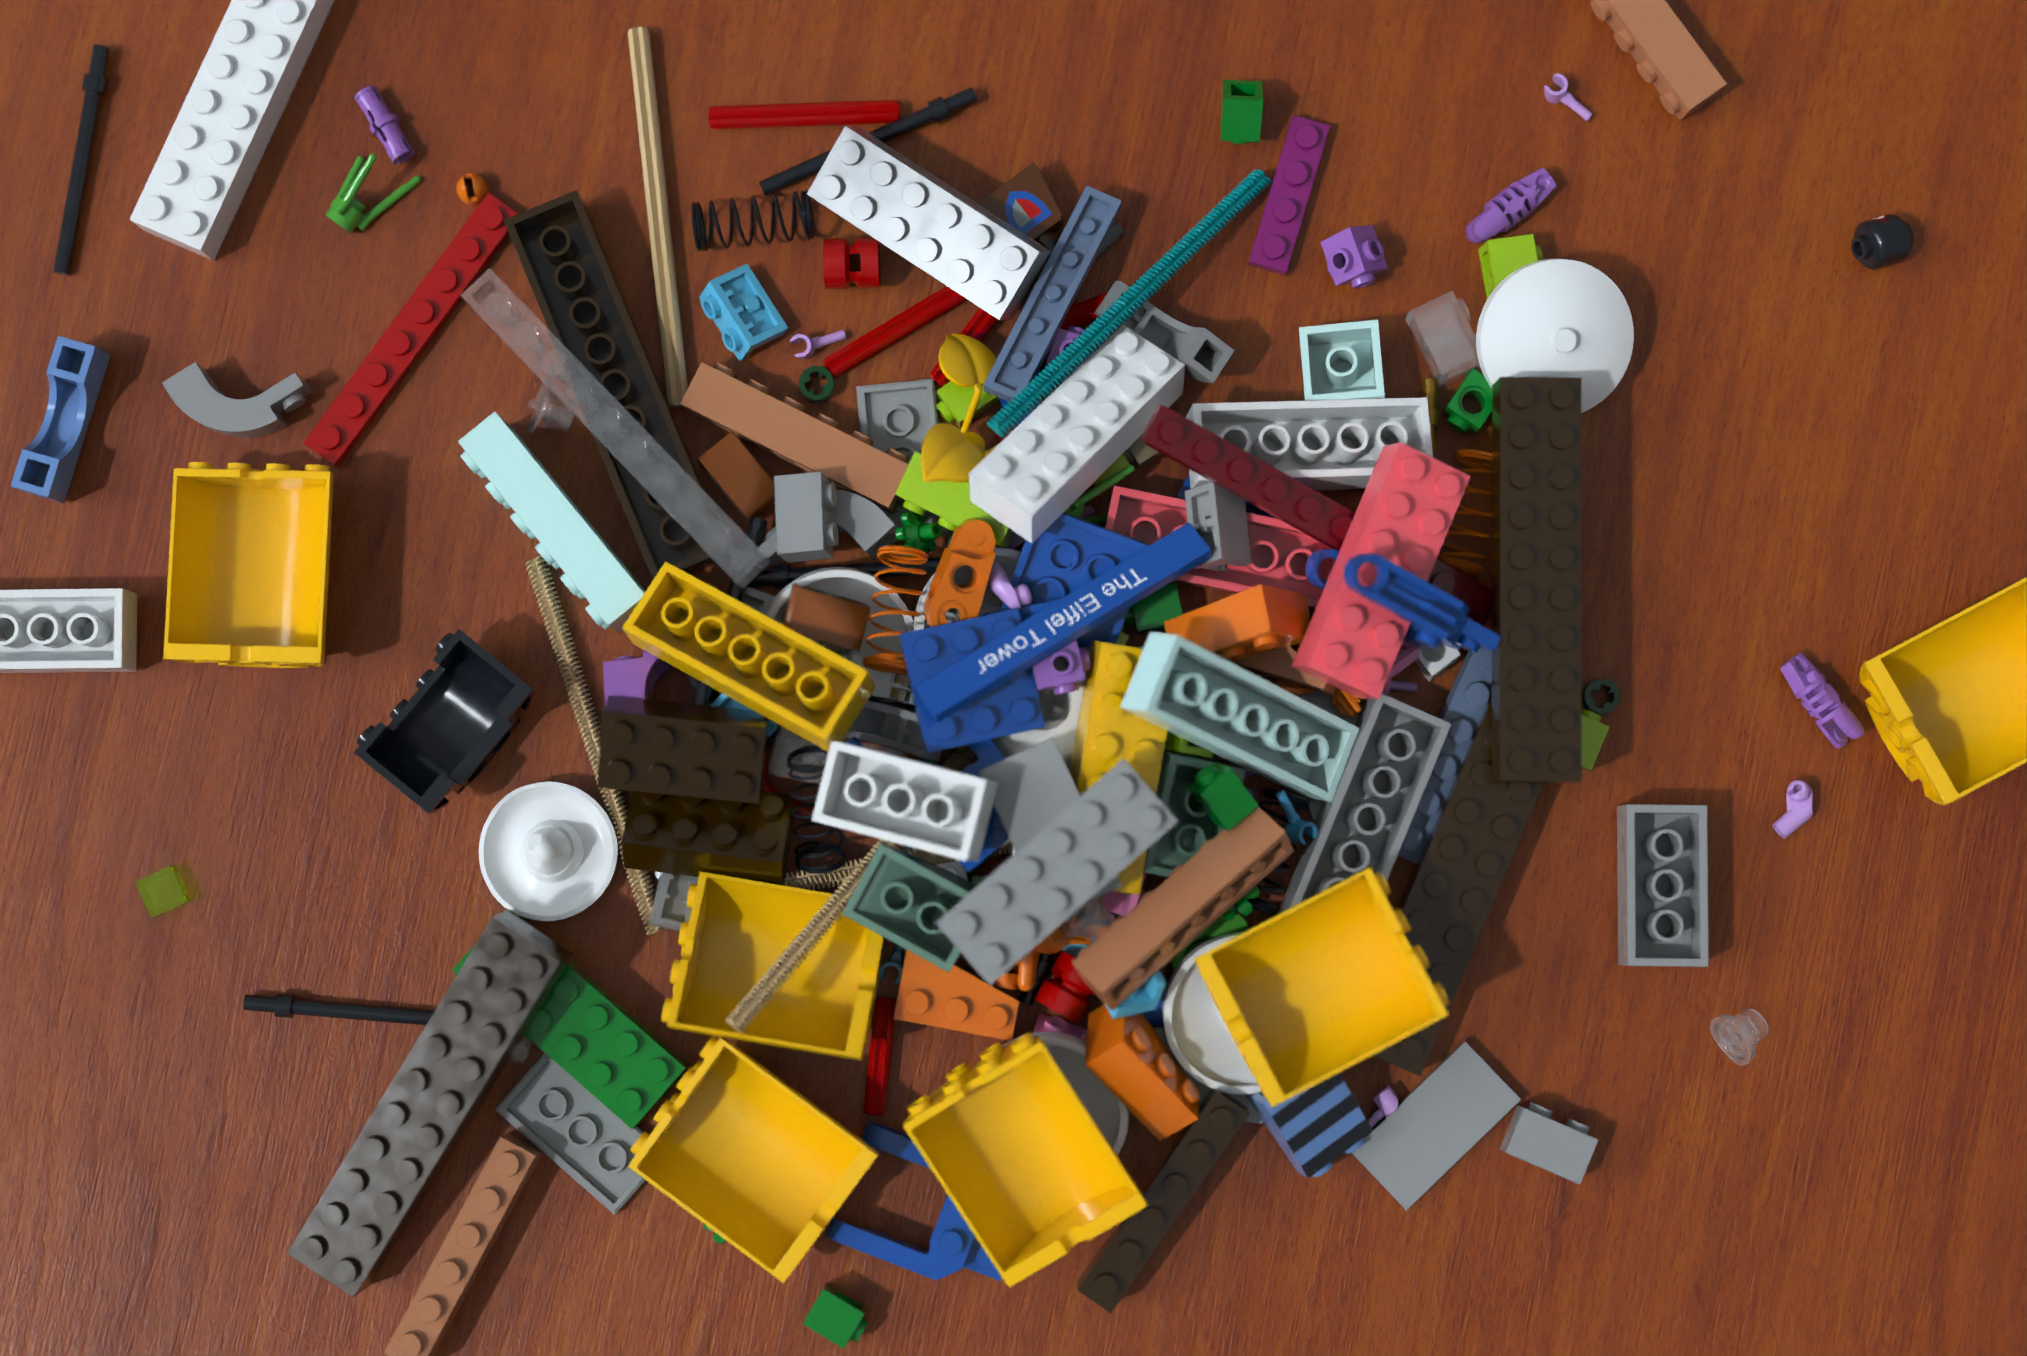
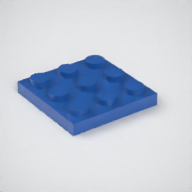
[1000,512,1151,651]
[899,608,1045,754]

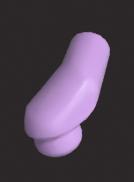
[988,562,1033,610]
[1772,780,1813,839]

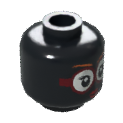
[1851,214,1914,270]

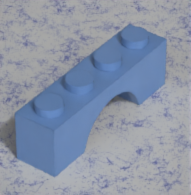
[10,336,111,504]

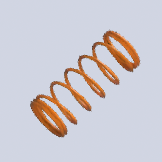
[1437,449,1492,576]
[862,545,929,674]

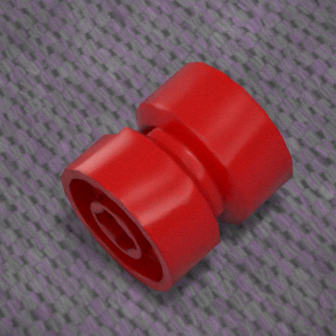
[823,237,881,290]
[1034,950,1096,1024]

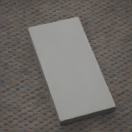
[856,379,949,536]
[979,737,1122,902]
[1352,1041,1521,1211]
[495,1053,645,1215]

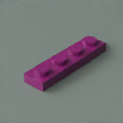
[1248,115,1330,276]

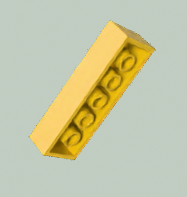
[622,561,876,752]
[1070,640,1167,895]

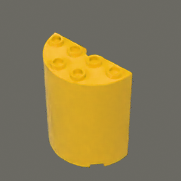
[163,462,334,668]
[1860,577,2027,805]
[1194,867,1450,1107]
[662,872,885,1061]
[903,1033,1148,1287]
[628,1036,879,1283]

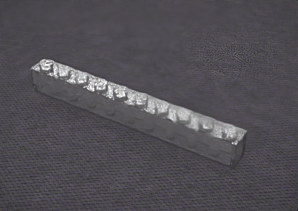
[460,268,771,589]

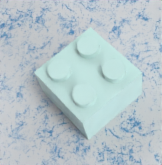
[1299,320,1385,401]

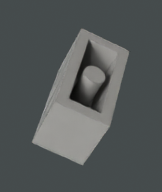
[774,471,839,562]
[1499,1102,1598,1184]

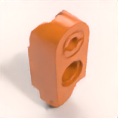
[923,518,997,627]

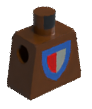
[978,162,1064,263]

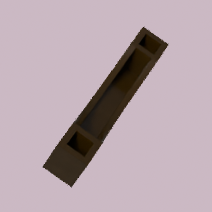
[1077,1088,1250,1313]

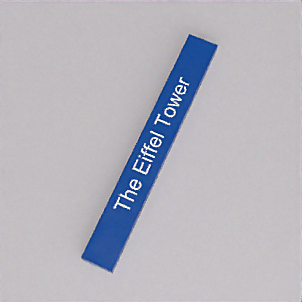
[915,522,1212,723]

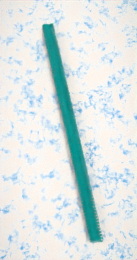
[987,169,1271,438]

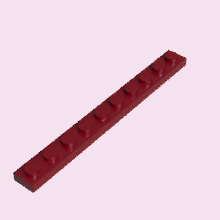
[1139,404,1492,627]

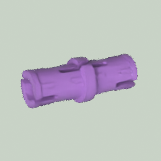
[354,85,415,165]

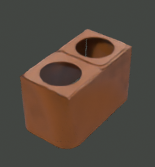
[697,431,775,523]
[780,583,871,651]

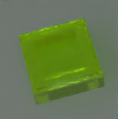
[135,865,191,918]

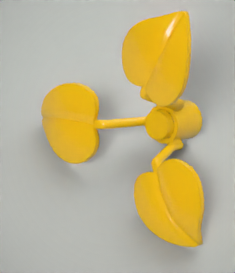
[921,333,999,483]

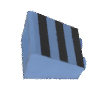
[1245,1072,1373,1178]

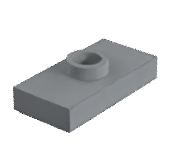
[649,872,699,932]

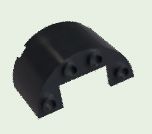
[354,629,534,814]

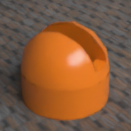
[456,173,489,207]

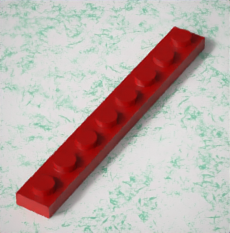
[303,193,518,468]

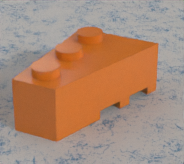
[1164,584,1311,662]
[893,949,1019,1041]
[1085,1004,1200,1141]

